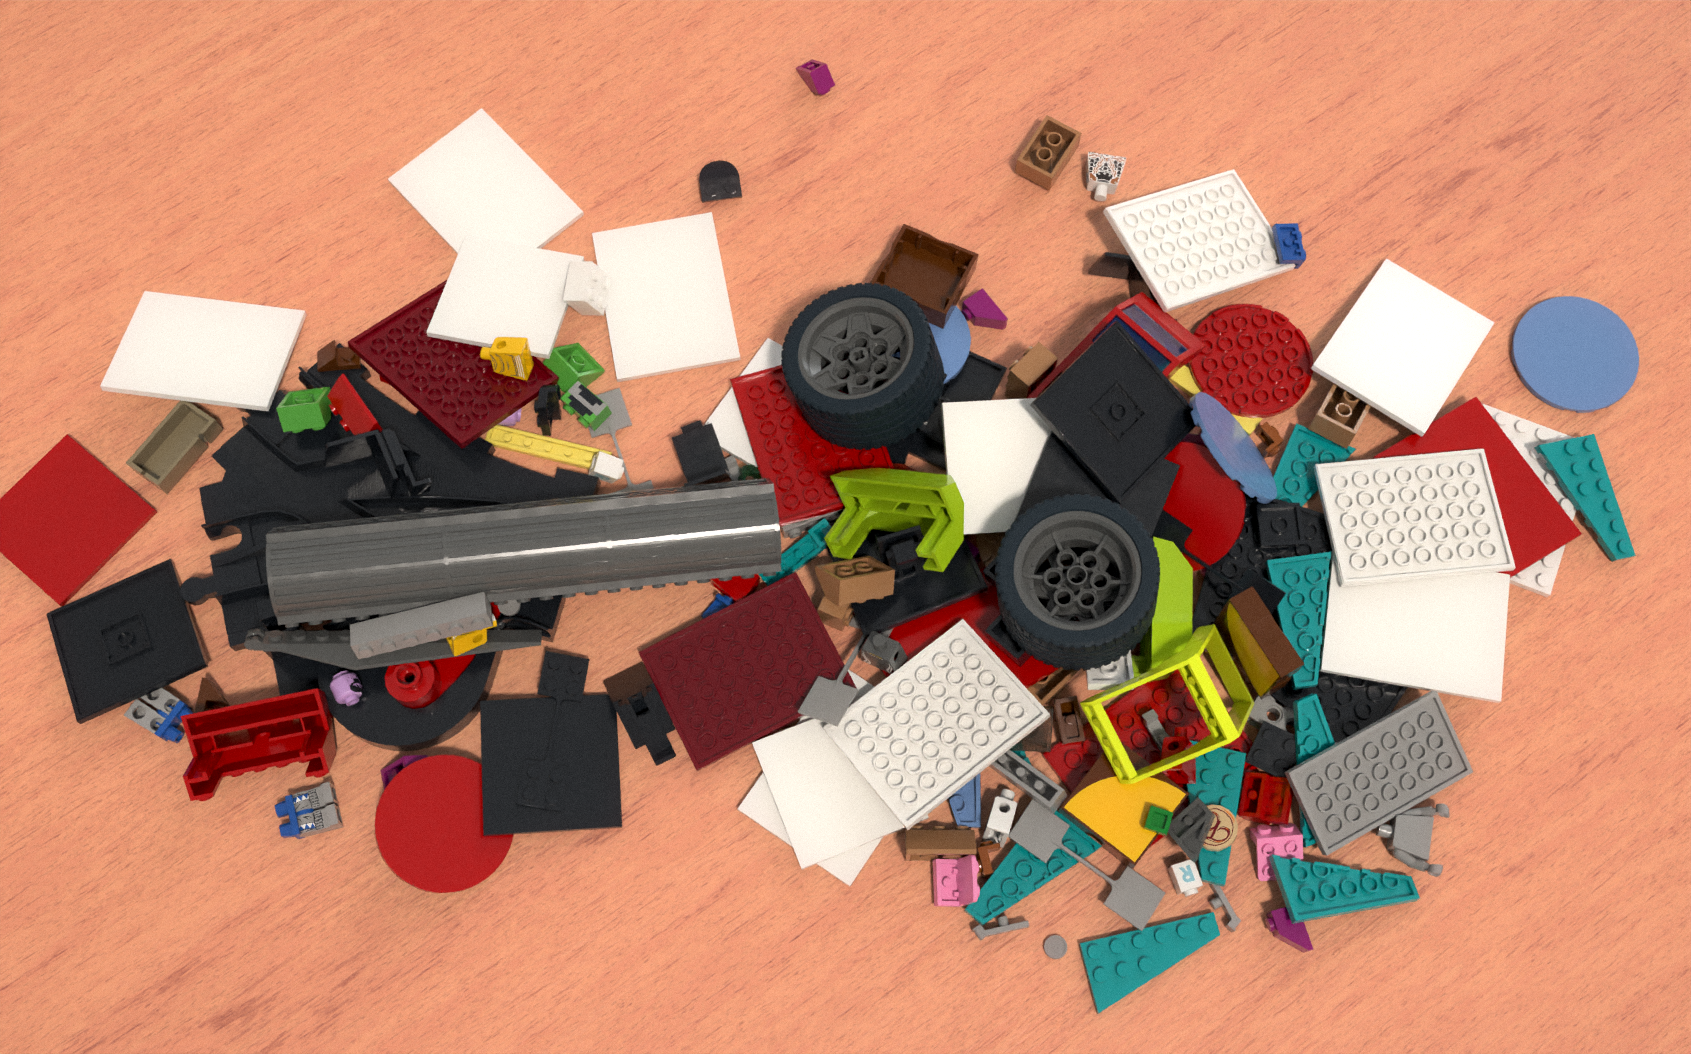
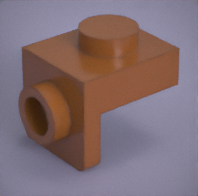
[1256,422,1284,459]
[976,841,1001,878]

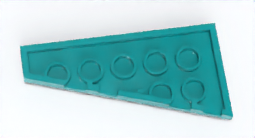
[1273,423,1356,507]
[1534,434,1636,562]
[1265,552,1331,690]
[1293,694,1335,848]
[1185,740,1246,887]
[964,810,1102,926]
[1269,855,1420,924]
[1079,912,1220,1014]

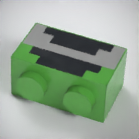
[560,380,612,431]

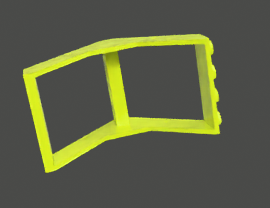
[1080,624,1255,784]

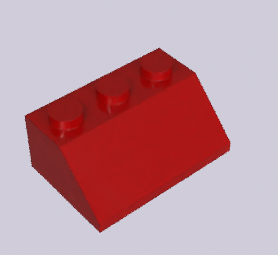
[327,373,382,436]

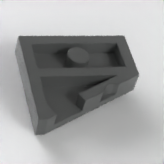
[1168,797,1215,862]

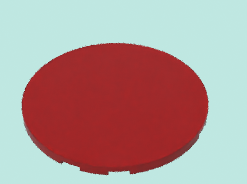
[1188,304,1313,418]
[1163,442,1246,571]
[374,755,514,893]

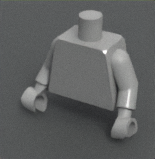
[1376,804,1450,877]

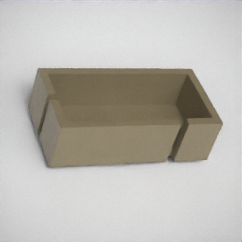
[126,401,223,494]

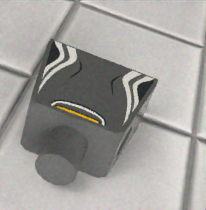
[861,631,908,674]

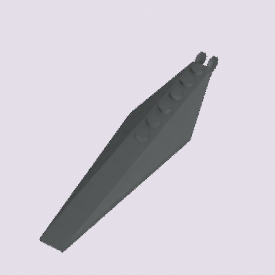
[244,628,542,670]

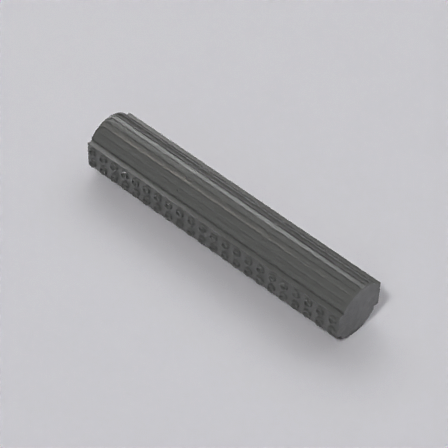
[266,478,781,628]

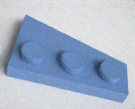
[948,772,981,828]

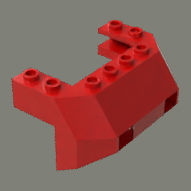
[180,688,336,801]

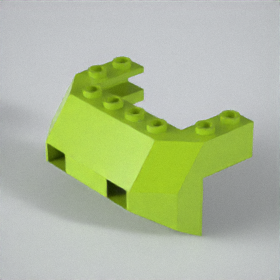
[824,468,964,572]
[1131,537,1193,682]

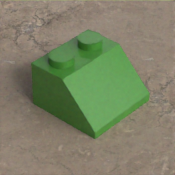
[543,343,605,393]
[276,387,331,433]

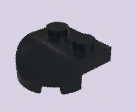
[699,160,742,203]
[534,385,562,436]

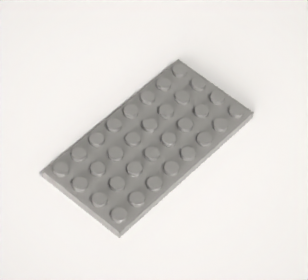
[1284,691,1473,856]

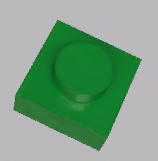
[1143,805,1173,836]

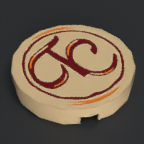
[1202,805,1238,852]

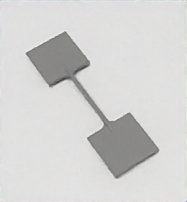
[588,388,654,494]
[798,615,894,727]
[1008,799,1165,931]

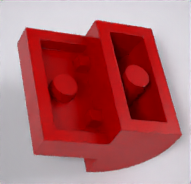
[1238,772,1293,825]

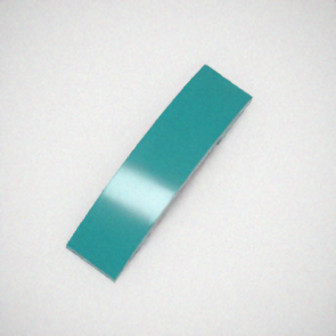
[759,518,832,586]

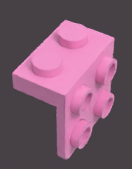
[1250,823,1303,881]
[933,855,980,907]

